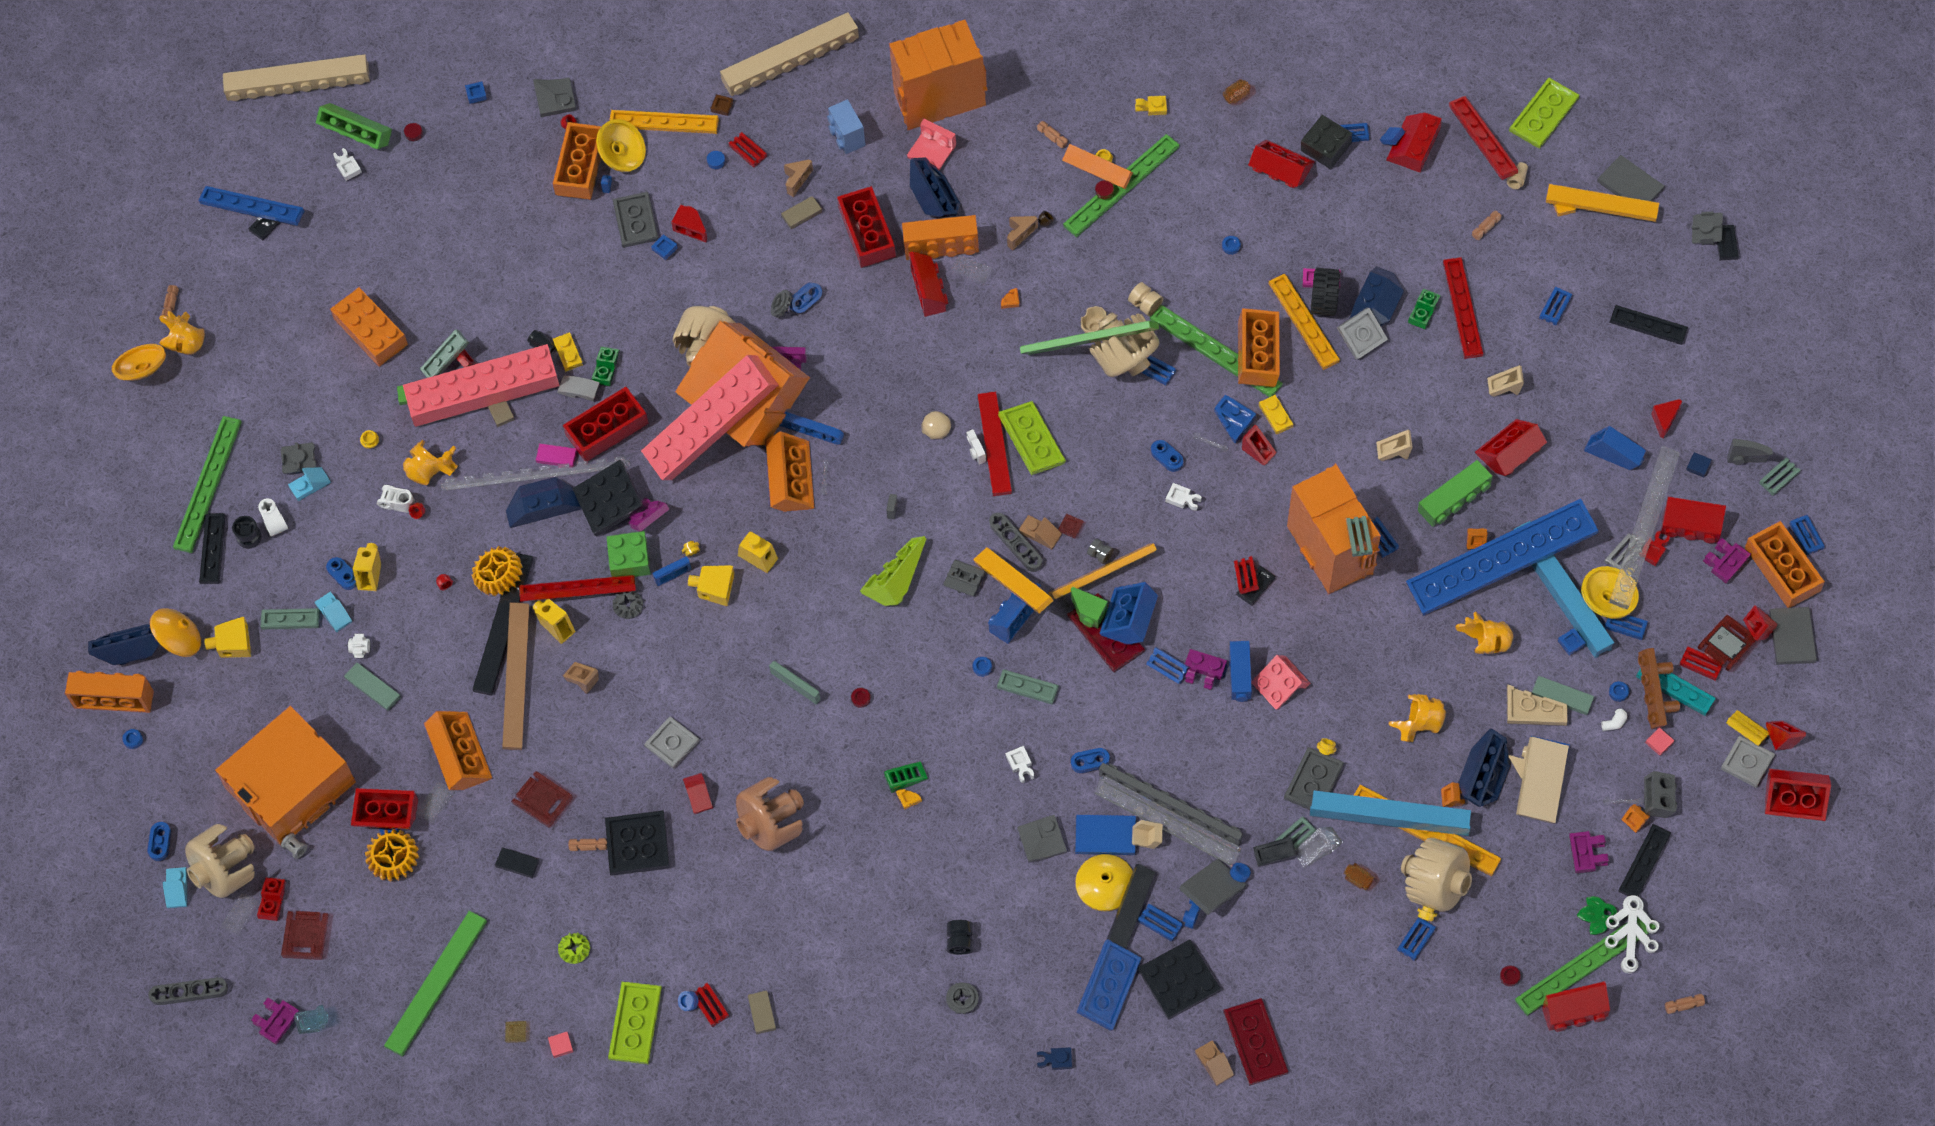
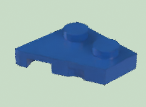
[1214,395,1256,443]

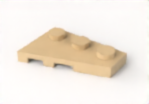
[1507,685,1567,726]

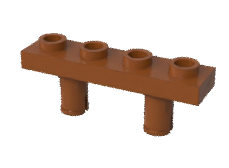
[1638,648,1680,729]

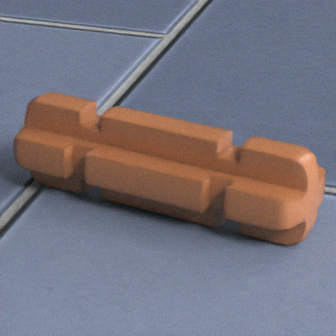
[1037,121,1068,148]
[1472,211,1501,240]
[161,285,178,317]
[568,838,607,851]
[1665,994,1705,1014]

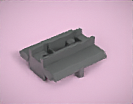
[1692,211,1723,245]
[281,442,316,474]
[944,559,986,597]

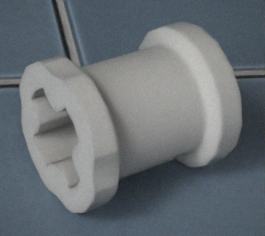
[281,833,308,859]

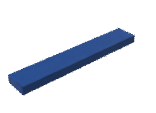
[198,186,304,226]

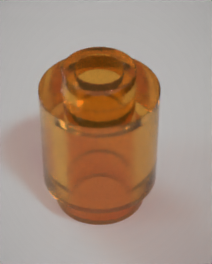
[1223,79,1251,104]
[1343,863,1375,890]

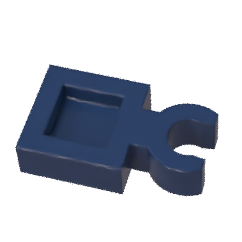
[1037,1047,1072,1070]

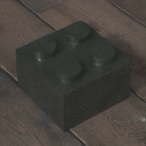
[1301,115,1352,169]

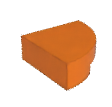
[1001,288,1019,309]

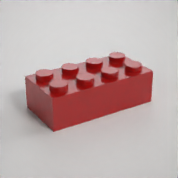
[837,186,896,268]
[563,387,649,463]

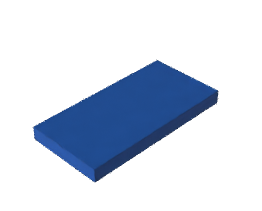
[1076,940,1142,1031]

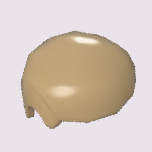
[1081,306,1107,333]
[921,411,951,439]

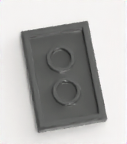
[1597,155,1664,202]
[612,192,658,248]
[1769,607,1817,665]
[1284,747,1344,810]
[1179,859,1246,915]

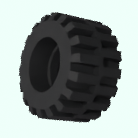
[1311,267,1340,316]

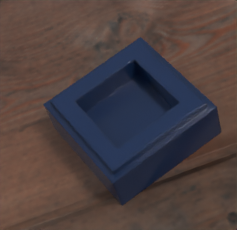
[1686,452,1712,478]

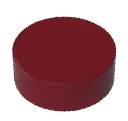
[404,123,423,141]
[1095,180,1114,199]
[851,688,871,708]
[1500,965,1521,987]

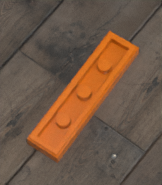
[1062,144,1133,189]

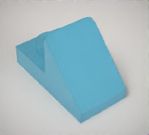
[288,467,331,501]
[315,592,352,632]
[163,867,187,908]

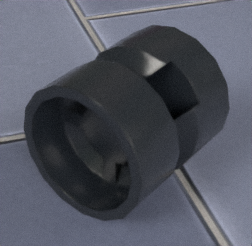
[232,515,262,549]
[947,920,973,955]

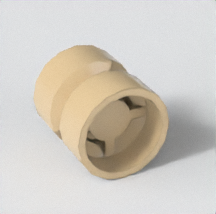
[1128,282,1163,317]

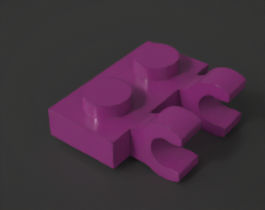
[772,347,807,371]
[628,498,669,532]
[1703,538,1751,584]
[1185,649,1227,690]
[1569,831,1609,874]
[251,998,300,1045]

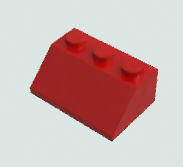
[1386,112,1442,173]
[1248,139,1315,188]
[909,251,948,317]
[1475,419,1547,476]
[1661,497,1726,543]
[1765,769,1831,821]
[351,788,418,829]
[1542,981,1610,1032]

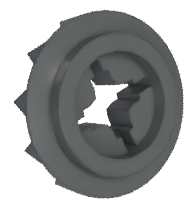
[771,289,792,318]
[612,591,643,619]
[946,982,978,1014]

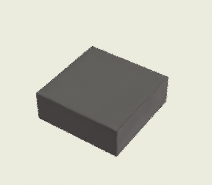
[886,494,898,519]

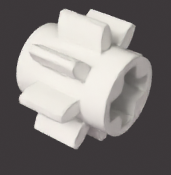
[348,634,370,658]

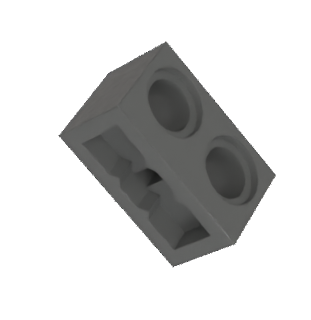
[1644,771,1677,818]

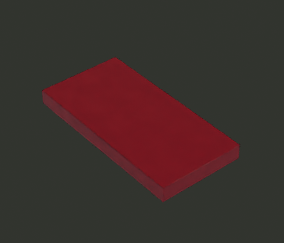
[1067,593,1145,672]
[1223,998,1288,1086]

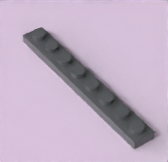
[1099,763,1243,847]

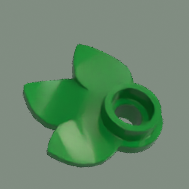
[1577,896,1617,935]

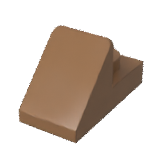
[784,159,813,197]
[1007,216,1038,250]
[1019,515,1062,550]
[563,662,599,694]
[1195,1040,1234,1086]

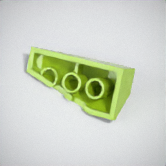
[860,536,926,606]

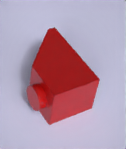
[671,204,708,243]

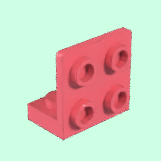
[907,119,956,170]
[1252,655,1311,709]

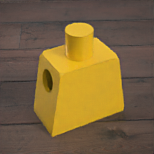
[738,531,778,573]
[352,543,381,591]
[688,565,735,606]
[533,599,576,644]
[204,617,251,658]

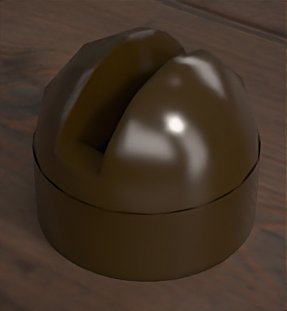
[1038,210,1054,227]

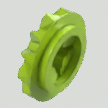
[558,932,590,964]

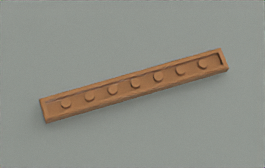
[502,603,529,750]

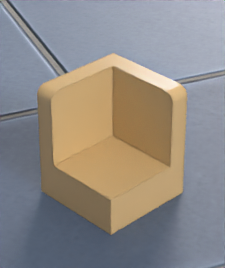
[1132,820,1163,849]

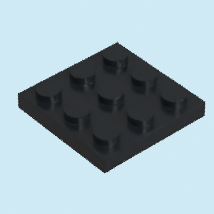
[572,460,644,536]
[605,810,670,875]
[1138,939,1221,1020]

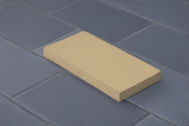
[1516,737,1569,824]

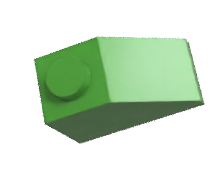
[1071,586,1108,628]

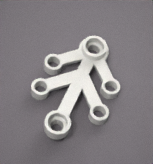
[1605,895,1659,974]

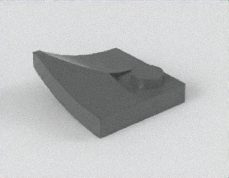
[533,77,576,117]
[1727,439,1773,465]
[1017,814,1067,862]

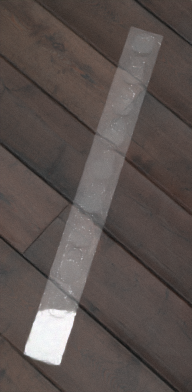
[1609,446,1680,609]
[441,456,631,491]

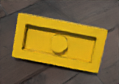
[553,332,583,372]
[1259,395,1293,435]

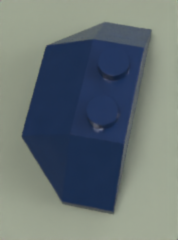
[910,157,960,217]
[1350,266,1404,326]
[506,477,582,528]
[88,624,160,665]
[1458,728,1510,807]

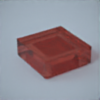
[1058,514,1084,539]

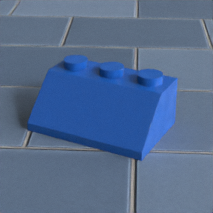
[1100,582,1158,644]
[988,583,1041,644]

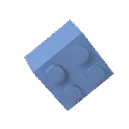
[827,99,866,154]

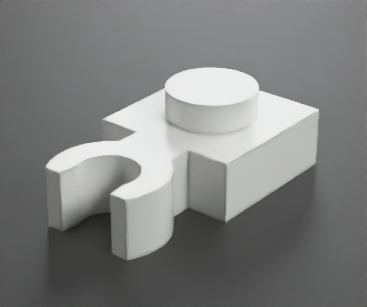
[333,148,362,181]
[966,430,986,465]
[1166,483,1202,511]
[1005,746,1034,783]

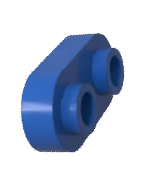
[789,282,822,313]
[1151,440,1183,472]
[326,557,357,590]
[1071,748,1110,773]
[147,822,171,861]
[1182,899,1201,929]

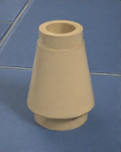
[1507,162,1528,189]

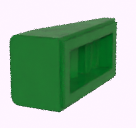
[884,761,928,793]

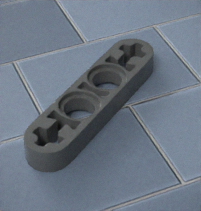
[989,513,1042,572]
[148,977,228,1005]

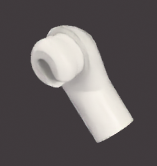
[1601,709,1627,731]

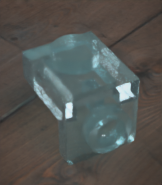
[294,1005,328,1034]

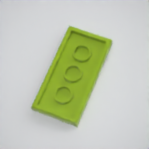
[1509,78,1580,149]
[998,401,1066,475]
[608,981,662,1065]

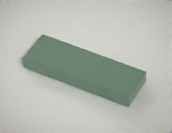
[420,329,469,378]
[260,608,320,630]
[769,661,820,705]
[344,663,401,711]
[997,669,1059,705]
[1532,676,1594,715]

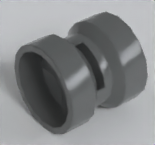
[1087,538,1114,564]

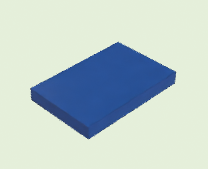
[1075,815,1136,855]

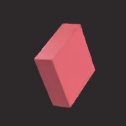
[1645,728,1674,756]
[548,1032,573,1058]

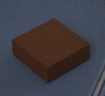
[710,94,734,116]

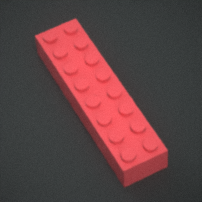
[403,344,560,427]
[641,355,778,480]

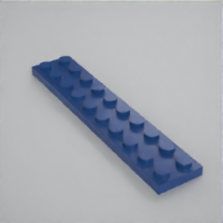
[1406,498,1599,616]

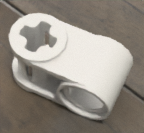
[377,485,415,513]
[258,498,288,537]

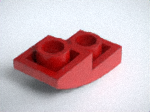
[257,877,286,921]

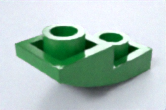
[1408,289,1441,329]
[592,346,619,386]

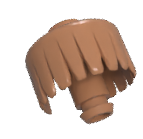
[736,777,804,851]

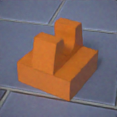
[1466,528,1487,549]
[1441,782,1465,808]
[1621,804,1650,833]

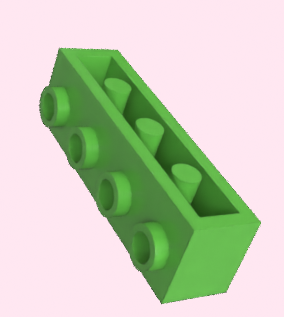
[316,103,392,149]
[1418,460,1492,527]

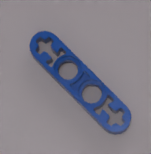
[779,411,844,445]

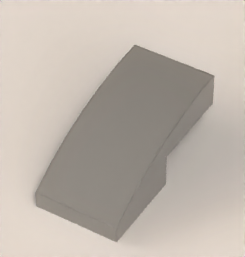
[557,376,599,401]

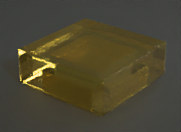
[505,1021,527,1043]

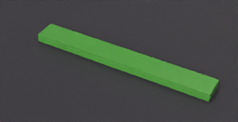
[1063,134,1179,237]
[1150,305,1282,397]
[1020,321,1159,355]
[173,416,242,553]
[384,911,487,1056]
[1515,915,1656,1016]

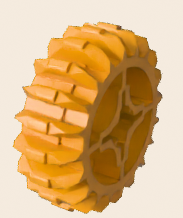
[471,546,523,597]
[365,829,419,882]

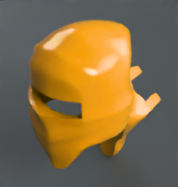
[159,311,205,355]
[403,440,458,486]
[1455,612,1513,654]
[1388,694,1446,742]

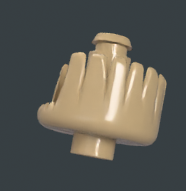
[673,306,736,367]
[1090,312,1159,377]
[185,824,255,898]
[1401,838,1472,912]

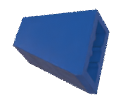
[1584,426,1646,470]
[1229,641,1252,702]

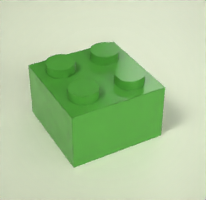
[606,531,651,577]

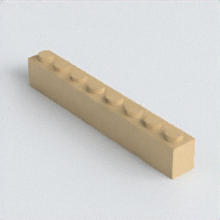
[720,12,859,96]
[223,54,370,101]

